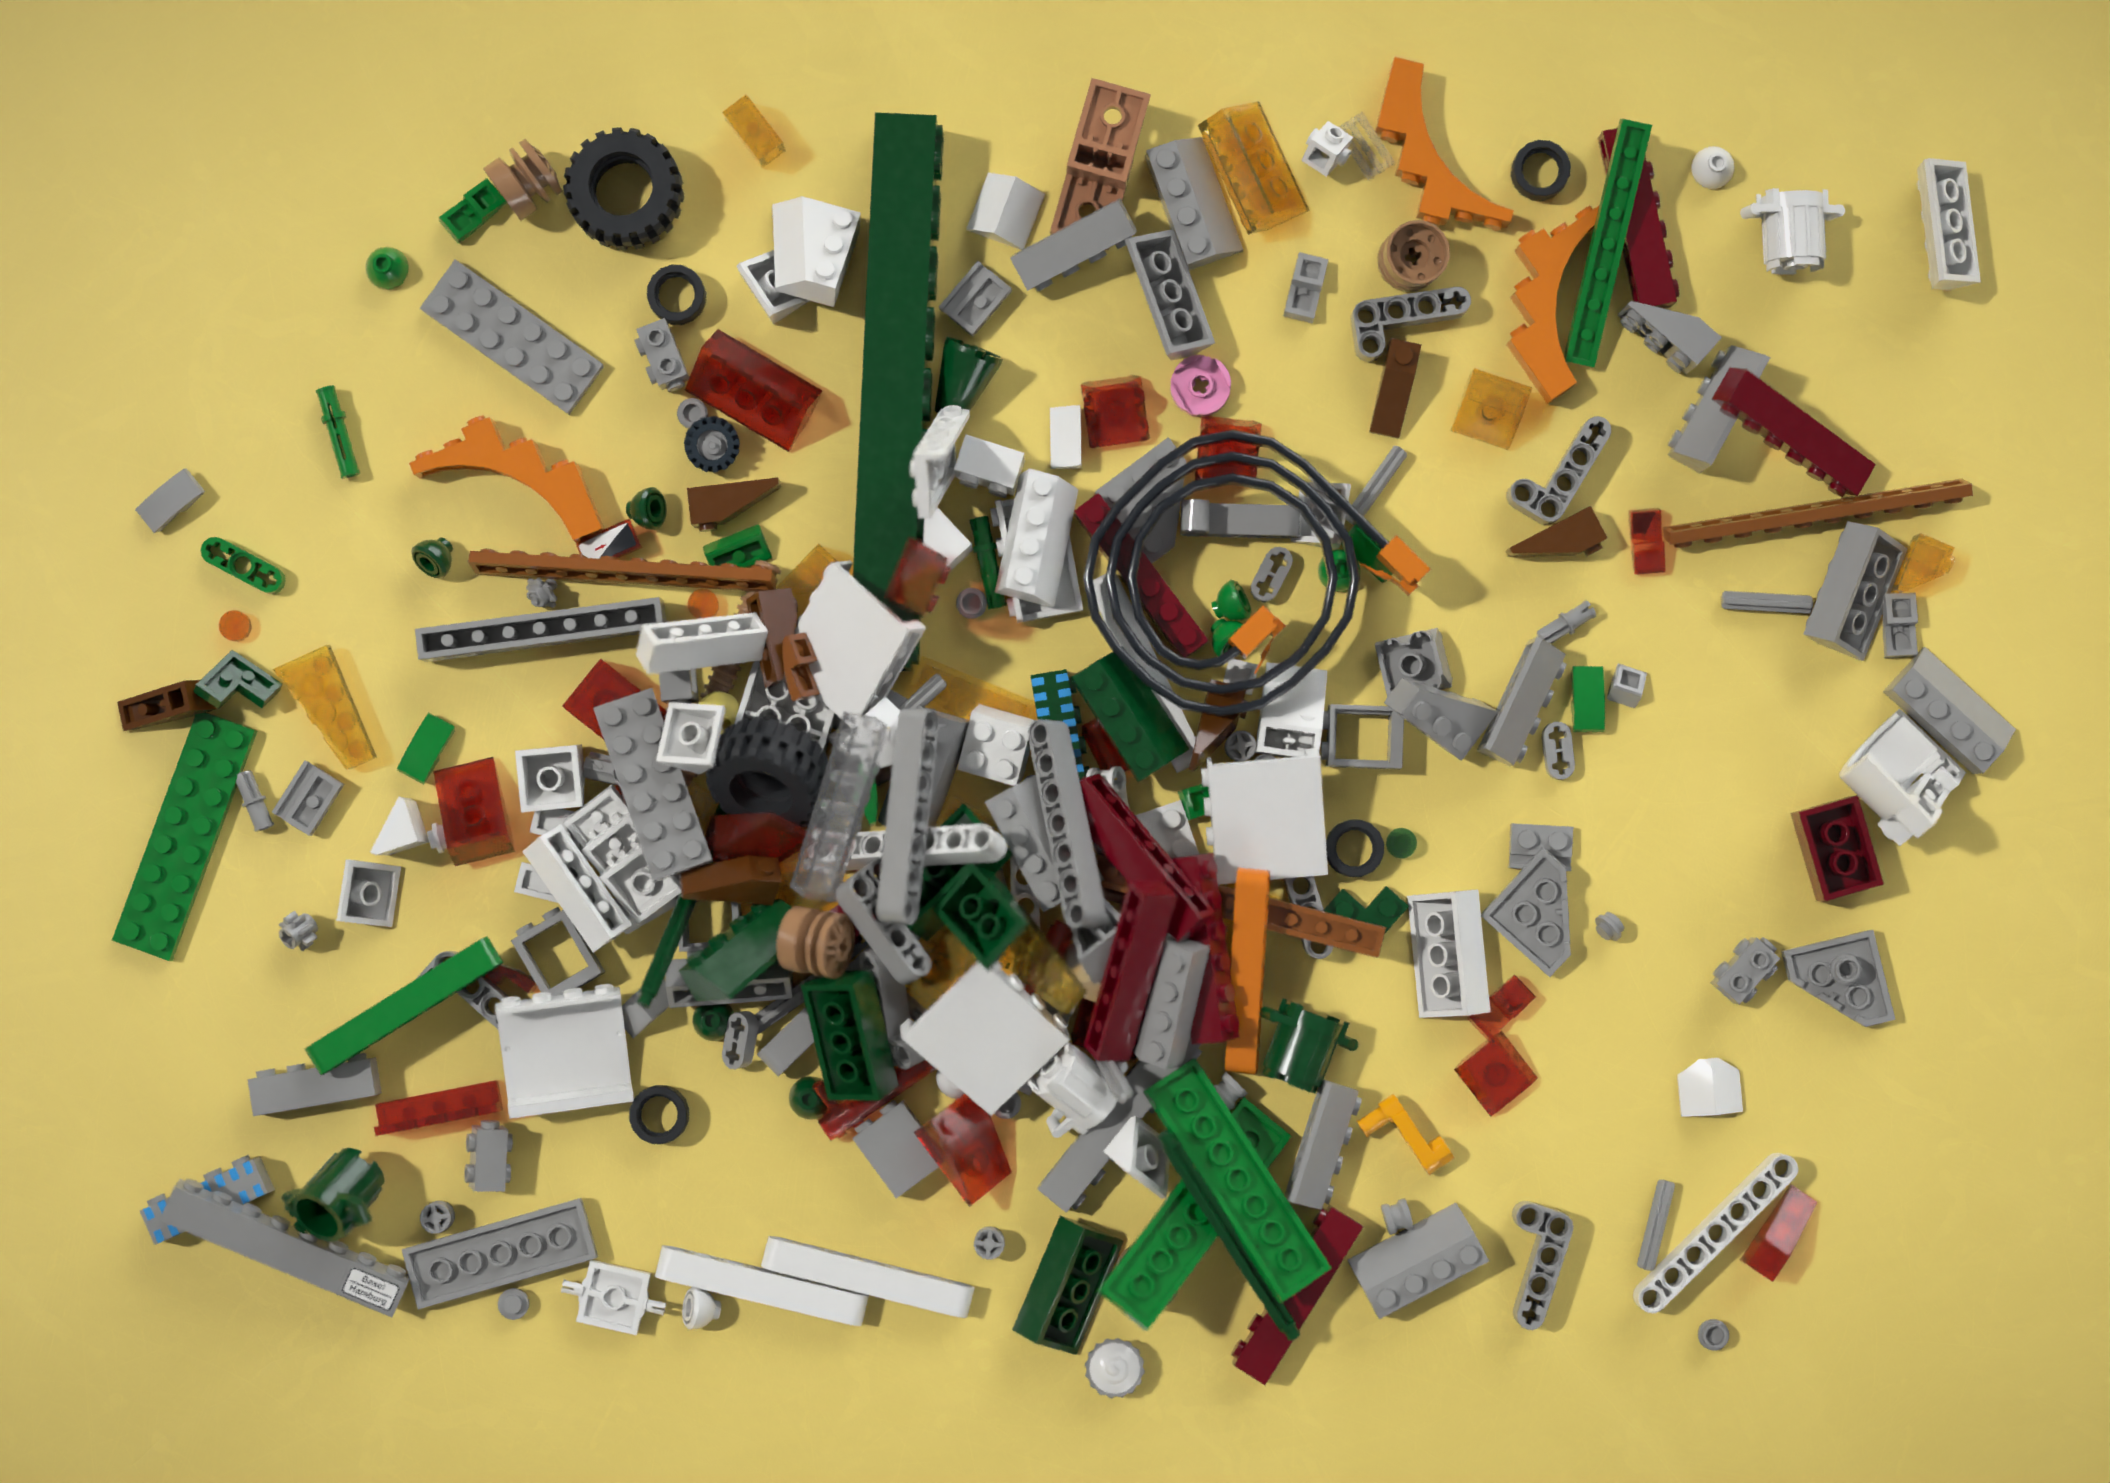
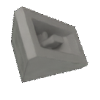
[622,980,669,1038]

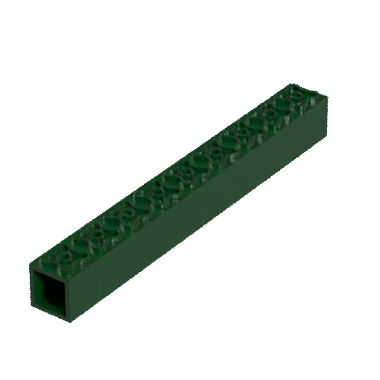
[853,112,944,672]

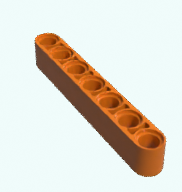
[1225,867,1270,1075]

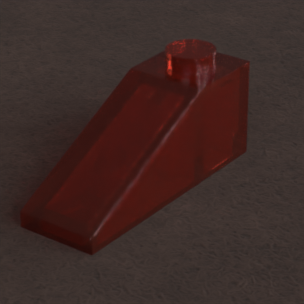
[1739,1184,1817,1282]

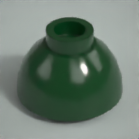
[626,487,667,530]
[411,537,453,578]
[692,1004,734,1041]
[789,1076,832,1119]

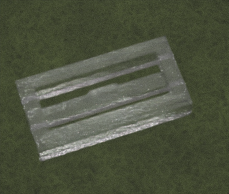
[1339,112,1395,180]

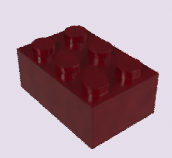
[1790,795,1884,901]

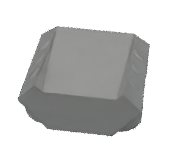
[1375,628,1452,697]

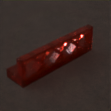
[374,1080,503,1136]

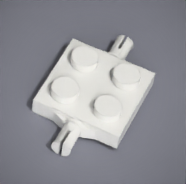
[561,1260,666,1335]

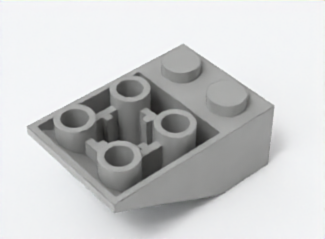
[1618,301,1722,375]

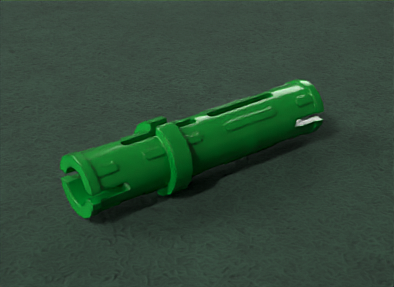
[316,385,360,479]
[969,516,1007,610]

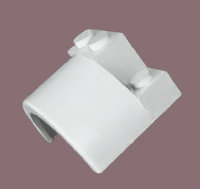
[1839,709,1966,846]

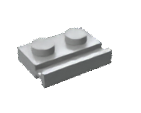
[939,261,1012,336]
[272,761,345,836]
[1508,823,1573,871]

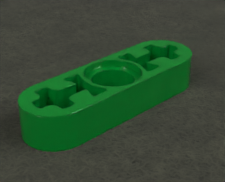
[201,537,285,594]

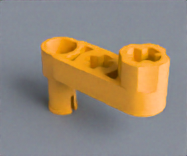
[1356,1094,1455,1175]

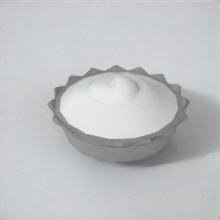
[1084,1338,1145,1399]

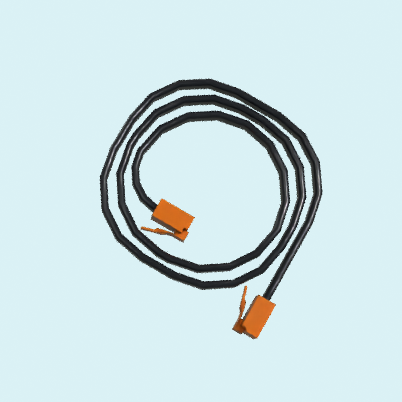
[1083,430,1431,717]

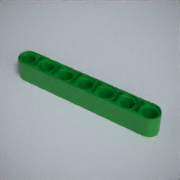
[305,936,504,1076]

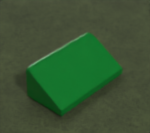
[703,524,772,568]
[1341,525,1393,583]

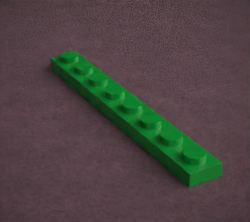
[1564,119,1652,368]

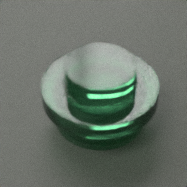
[1386,828,1417,858]

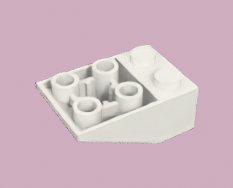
[1255,662,1328,758]

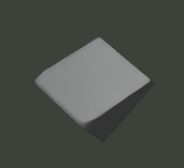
[1607,663,1647,708]

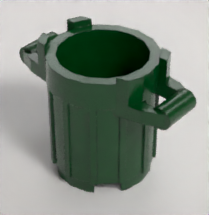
[1260,998,1358,1094]
[281,1148,385,1242]

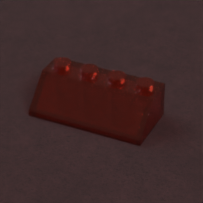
[684,329,822,452]

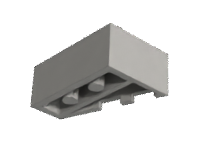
[1384,678,1498,761]
[1071,897,1120,985]

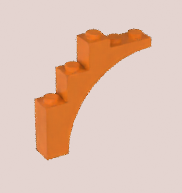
[1374,57,1514,230]
[1506,205,1599,404]
[409,416,605,544]

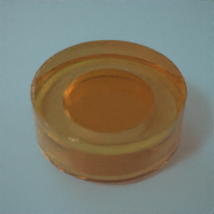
[688,589,719,619]
[219,610,252,642]

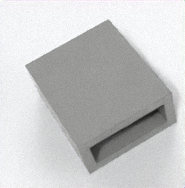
[852,1100,947,1199]

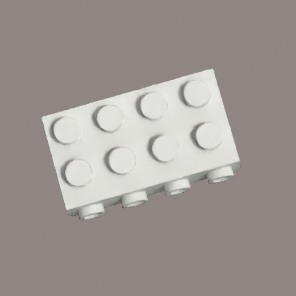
[910,405,970,518]
[990,499,1083,623]

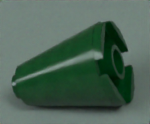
[934,337,1003,413]

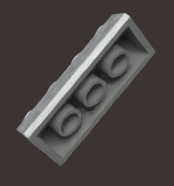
[1145,137,1243,270]
[1125,229,1215,361]
[1668,345,1770,473]
[1803,521,1908,661]
[1477,636,1567,766]
[1883,647,2016,774]
[877,705,969,828]
[985,775,1104,912]
[1133,934,1210,1070]
[1285,1079,1362,1210]
[1347,1202,1489,1319]

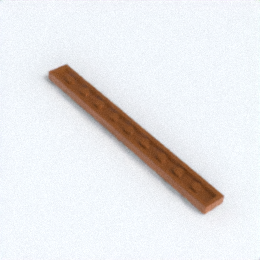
[1663,479,1973,548]
[468,548,777,591]
[1094,853,1386,958]

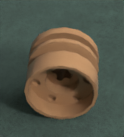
[483,139,563,221]
[1377,220,1450,292]
[776,906,855,979]

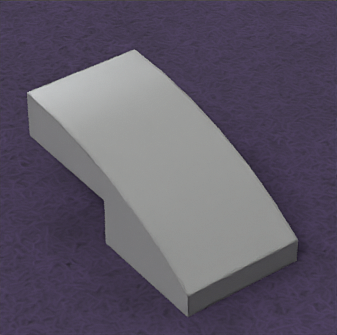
[1283,252,1329,323]
[135,468,205,533]
[1883,592,1918,658]

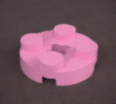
[1170,355,1231,417]

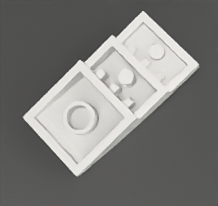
[563,784,681,924]

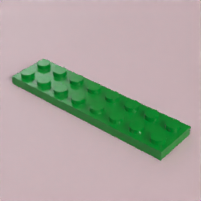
[112,713,257,961]
[1143,1058,1331,1303]
[1097,1097,1291,1331]

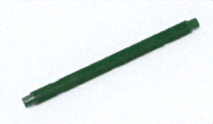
[636,803,733,1009]
[1157,1129,1300,1341]

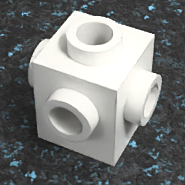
[1301,121,1353,177]

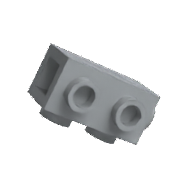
[634,318,690,392]
[1711,937,1780,1004]
[464,1120,512,1192]

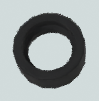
[1511,140,1571,201]
[647,265,706,325]
[1326,820,1384,877]
[629,1085,690,1144]

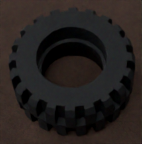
[563,127,684,251]
[706,717,831,831]

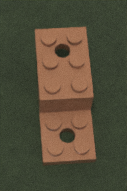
[1050,78,1151,250]

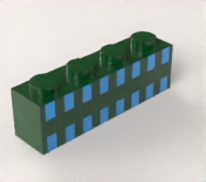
[1030,669,1090,781]

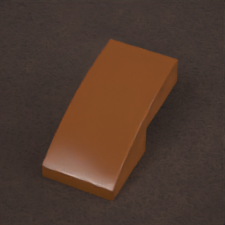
[783,633,820,702]

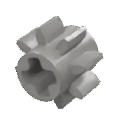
[279,911,318,951]

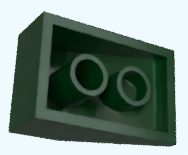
[933,864,1030,971]

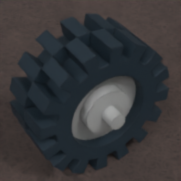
[684,416,740,473]

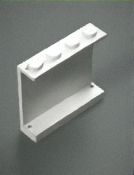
[794,560,926,729]
[1201,748,1328,885]
[900,961,1070,1116]
[495,984,634,1119]

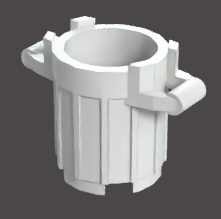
[1740,188,1845,275]
[1027,1042,1128,1138]

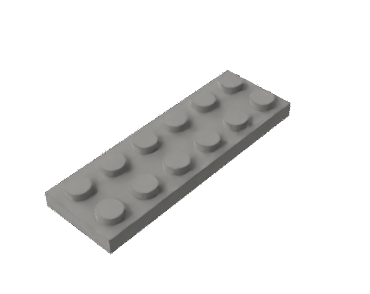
[420,260,604,415]
[593,688,713,882]
[402,1197,598,1309]

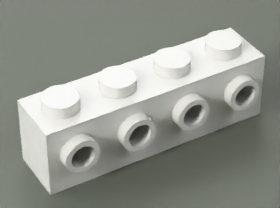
[636,612,768,674]
[522,824,632,953]

